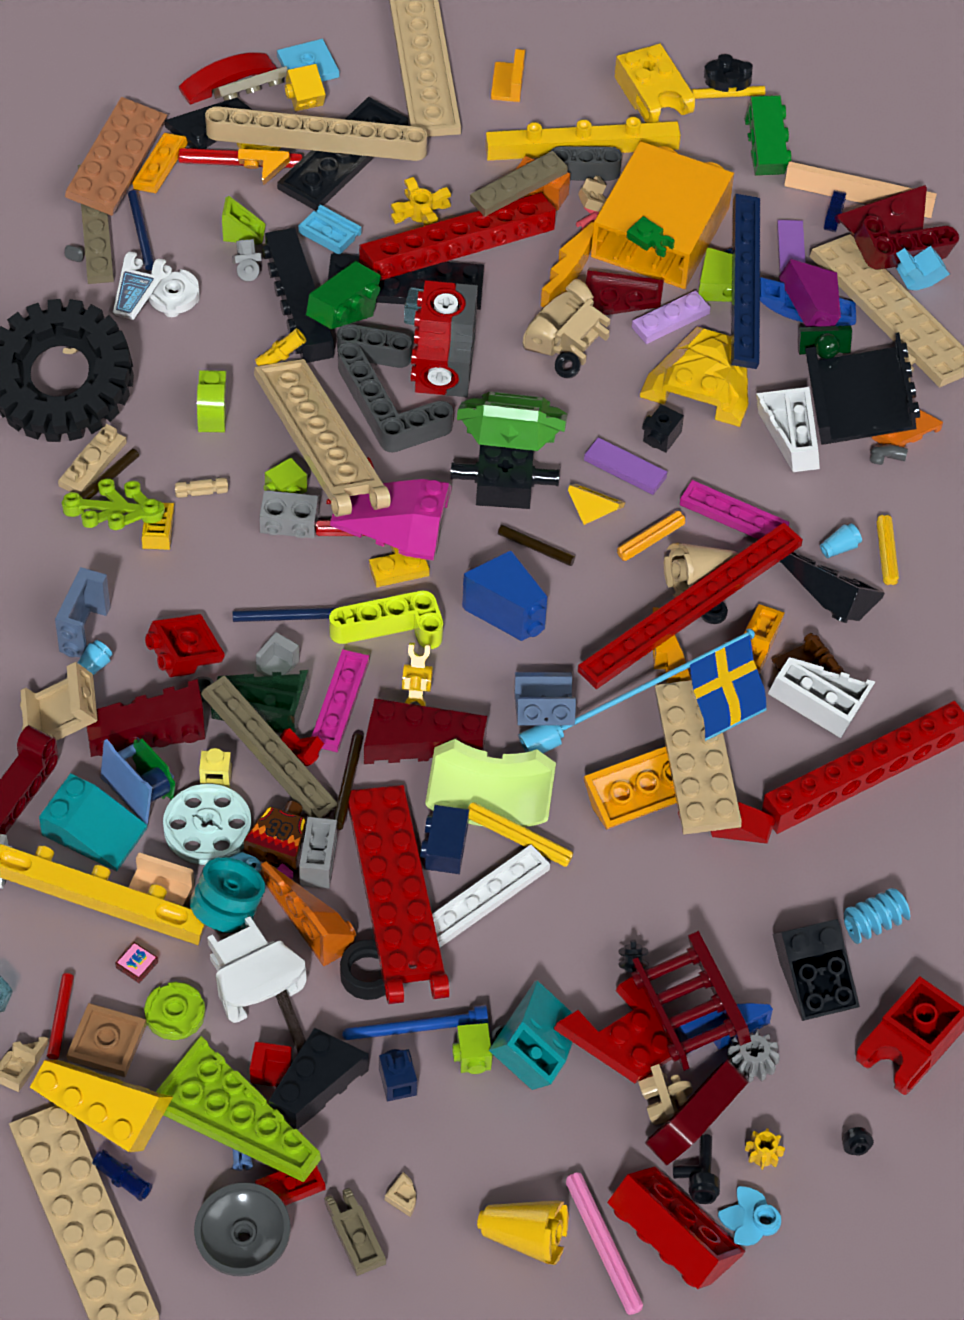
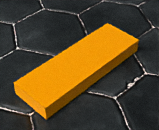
[132,133,188,193]

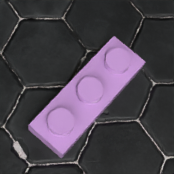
[632,290,711,344]

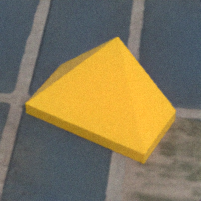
[568,484,626,525]

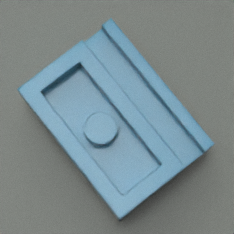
[298,205,362,254]

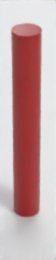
[47,973,74,1060]

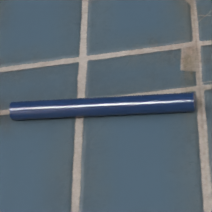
[128,190,154,271]
[233,607,338,622]

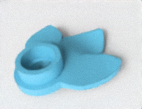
[718,1186,781,1246]

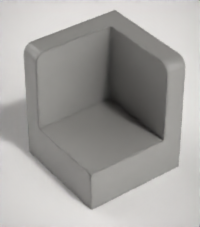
[256,632,299,683]

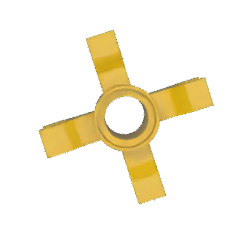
[391,177,451,226]
[402,643,433,706]

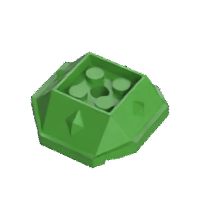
[457,391,568,451]

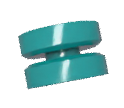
[190,857,265,933]

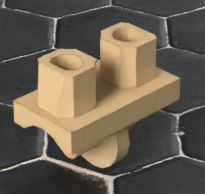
[638,1064,693,1125]

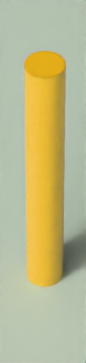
[692,86,765,99]

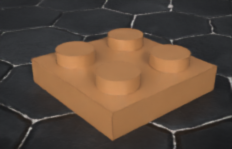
[66,1003,147,1077]

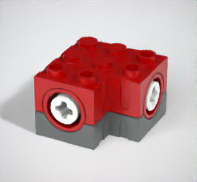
[411,281,478,397]

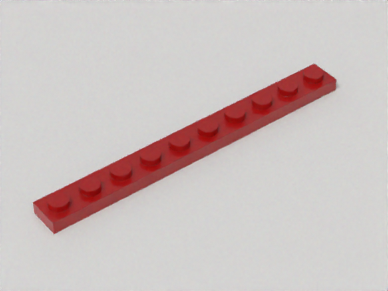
[577,522,803,690]

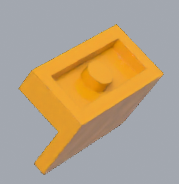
[491,49,525,102]

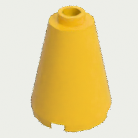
[477,1200,569,1265]

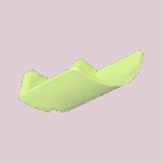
[425,739,556,827]

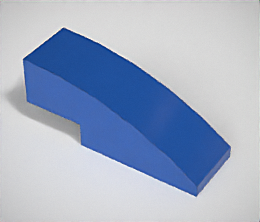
[675,1003,773,1054]

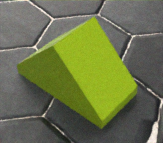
[222,196,266,245]

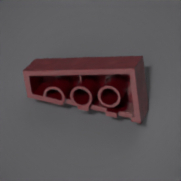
[86,679,205,757]
[364,698,488,764]

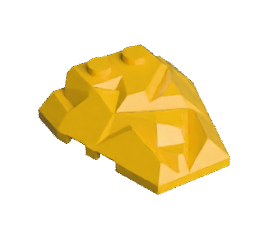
[640,326,748,427]

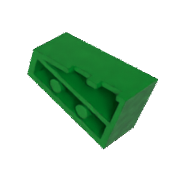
[744,95,791,176]
[306,261,381,329]

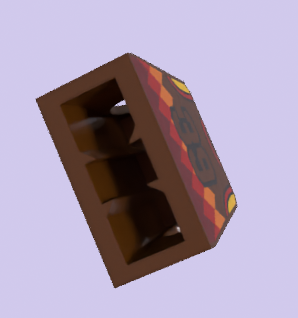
[244,801,307,873]

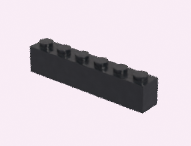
[261,227,334,363]

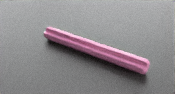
[566,1172,643,1315]

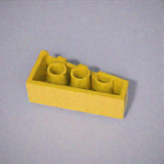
[30,1060,173,1152]

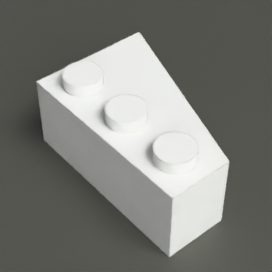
[756,387,820,472]
[768,657,875,738]

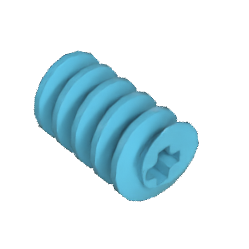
[844,888,910,944]

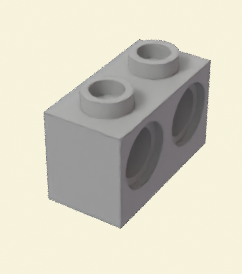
[260,490,319,538]
[299,817,337,889]

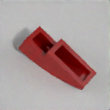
[678,802,775,844]

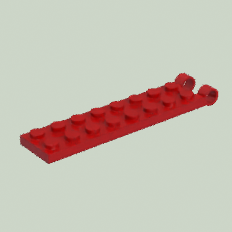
[348,785,449,1004]

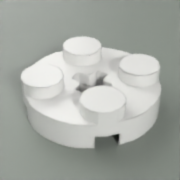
[148,269,200,317]

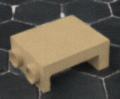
[20,662,98,741]

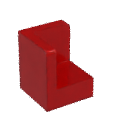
[250,1042,292,1087]

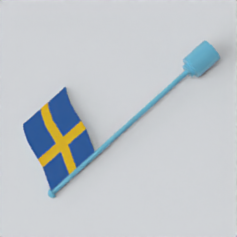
[518,629,767,754]

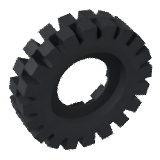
[0,299,134,442]

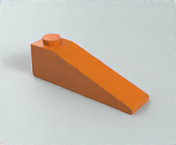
[261,862,356,967]

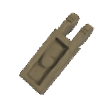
[324,1188,386,1276]

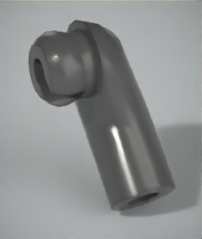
[870,444,908,465]

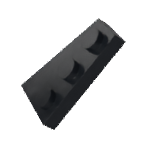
[165,97,252,149]

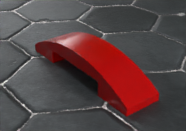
[179,53,277,105]

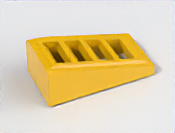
[142,503,174,550]

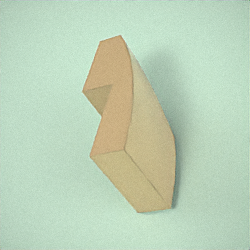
[578,176,607,212]
[0,1037,48,1092]

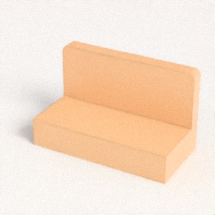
[128,853,195,907]

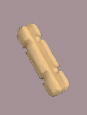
[175,478,228,498]

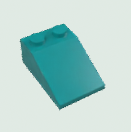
[39,773,148,872]

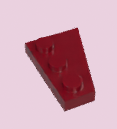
[585,270,664,315]

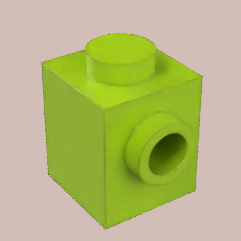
[264,458,307,494]
[452,1023,492,1074]

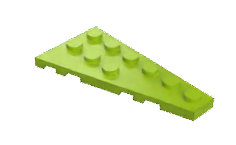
[156,1036,321,1182]

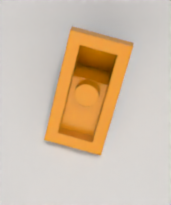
[238,149,290,185]

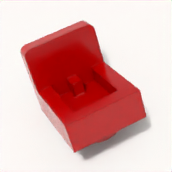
[280,728,325,766]

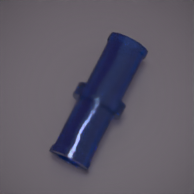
[92,1149,152,1201]

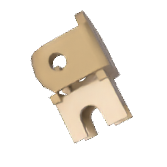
[523,279,611,365]

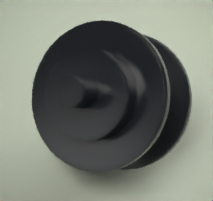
[618,940,649,976]

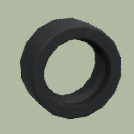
[340,939,386,1000]

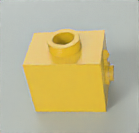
[284,64,326,111]

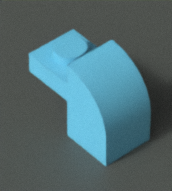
[896,246,950,290]

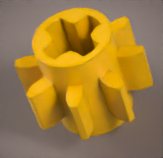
[745,1128,785,1170]

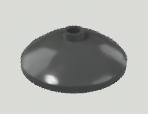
[194,1183,291,1277]

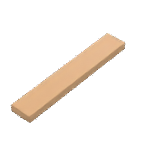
[784,161,937,218]

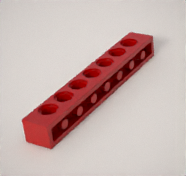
[359,193,556,281]
[762,700,964,834]

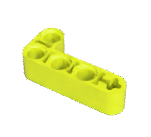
[329,591,443,649]

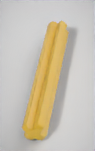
[468,802,573,866]

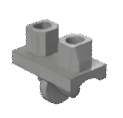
[232,239,262,281]

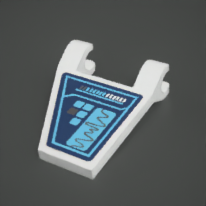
[113,252,172,320]

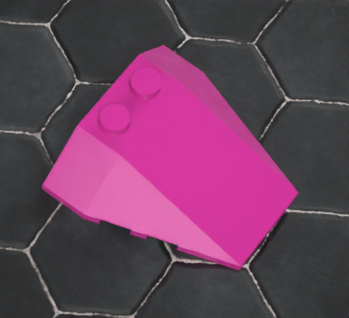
[330,479,452,561]

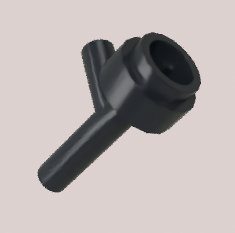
[673,1134,720,1204]

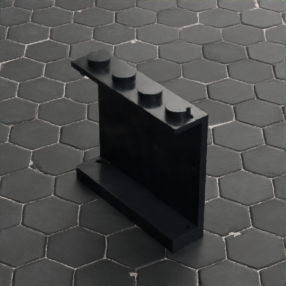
[805,332,920,445]

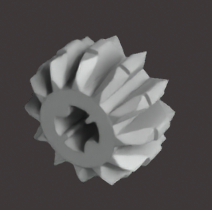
[727,1029,780,1083]

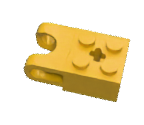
[614,43,695,123]

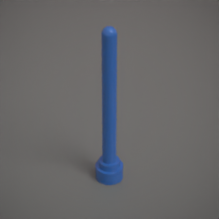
[342,1005,489,1040]

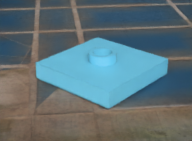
[277,39,339,82]

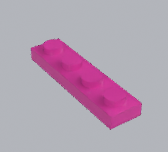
[680,480,790,539]
[311,649,369,753]

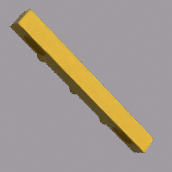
[485,117,681,161]
[0,844,206,945]

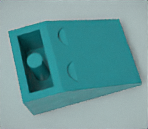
[488,980,573,1090]

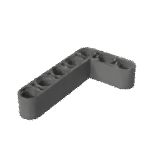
[338,342,453,453]

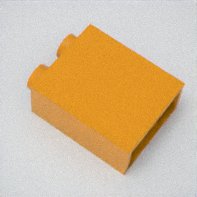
[591,141,734,289]

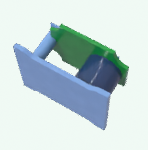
[100,737,175,825]

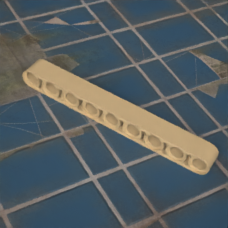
[205,107,427,161]

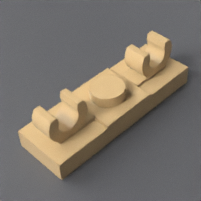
[58,424,126,494]

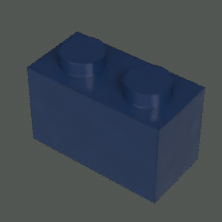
[420,805,469,874]

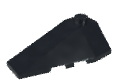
[780,552,885,623]

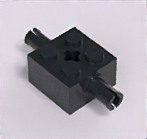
[450,445,560,509]

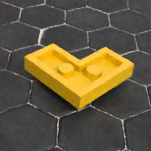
[369,546,429,588]

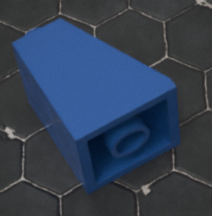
[462,551,548,641]

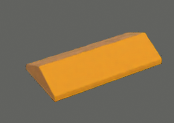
[583,746,677,830]

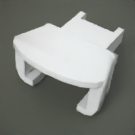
[207,917,307,1023]

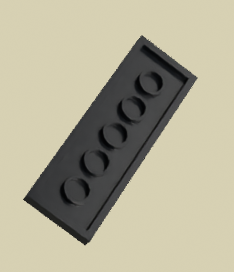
[277,97,408,211]
[328,254,484,310]

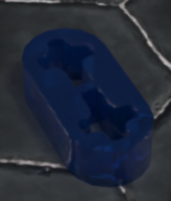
[824,190,847,233]

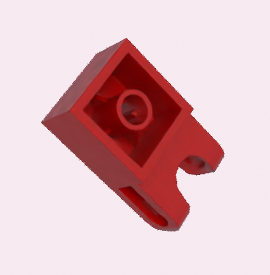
[856,976,964,1095]

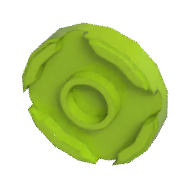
[144,982,206,1040]

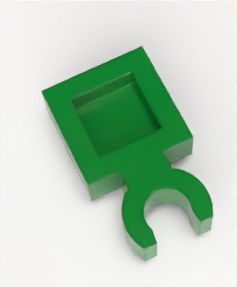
[627,216,675,257]

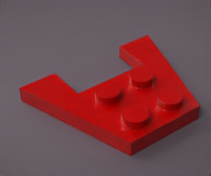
[554,977,672,1083]

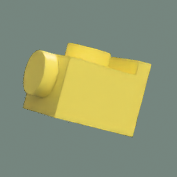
[199,748,232,788]

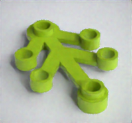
[62,479,165,530]

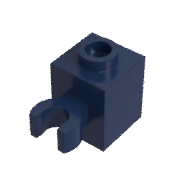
[379,1049,417,1102]

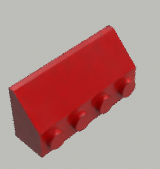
[607,1166,746,1289]

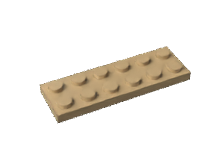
[655,680,742,835]

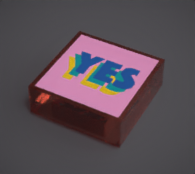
[115,942,158,984]

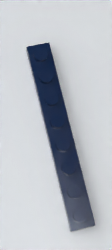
[731,194,760,369]

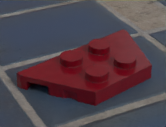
[834,185,927,237]

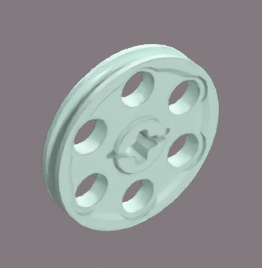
[163,784,252,865]

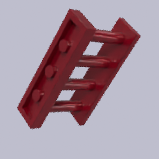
[631,931,751,1071]

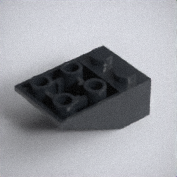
[772,919,860,1021]

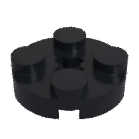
[704,54,753,92]

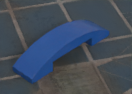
[760,277,856,326]

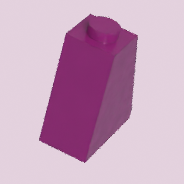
[779,259,841,327]

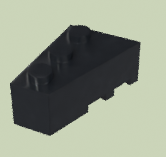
[269,1027,369,1130]

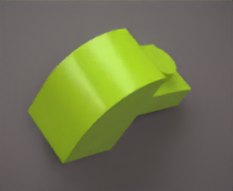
[197,370,226,432]

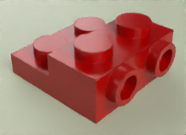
[145,614,225,677]

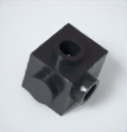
[642,404,684,453]

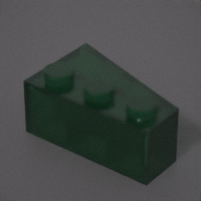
[211,670,309,733]

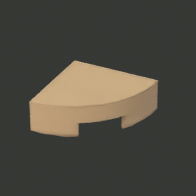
[385,1172,416,1217]

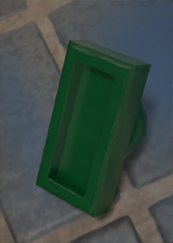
[798,325,852,359]

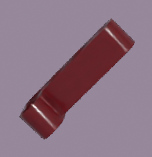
[854,215,959,270]
[0,725,58,835]
[645,1059,749,1166]

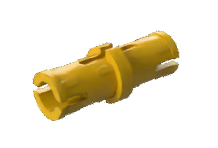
[255,328,307,366]

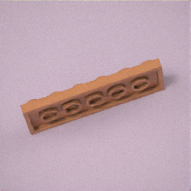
[65,97,167,216]

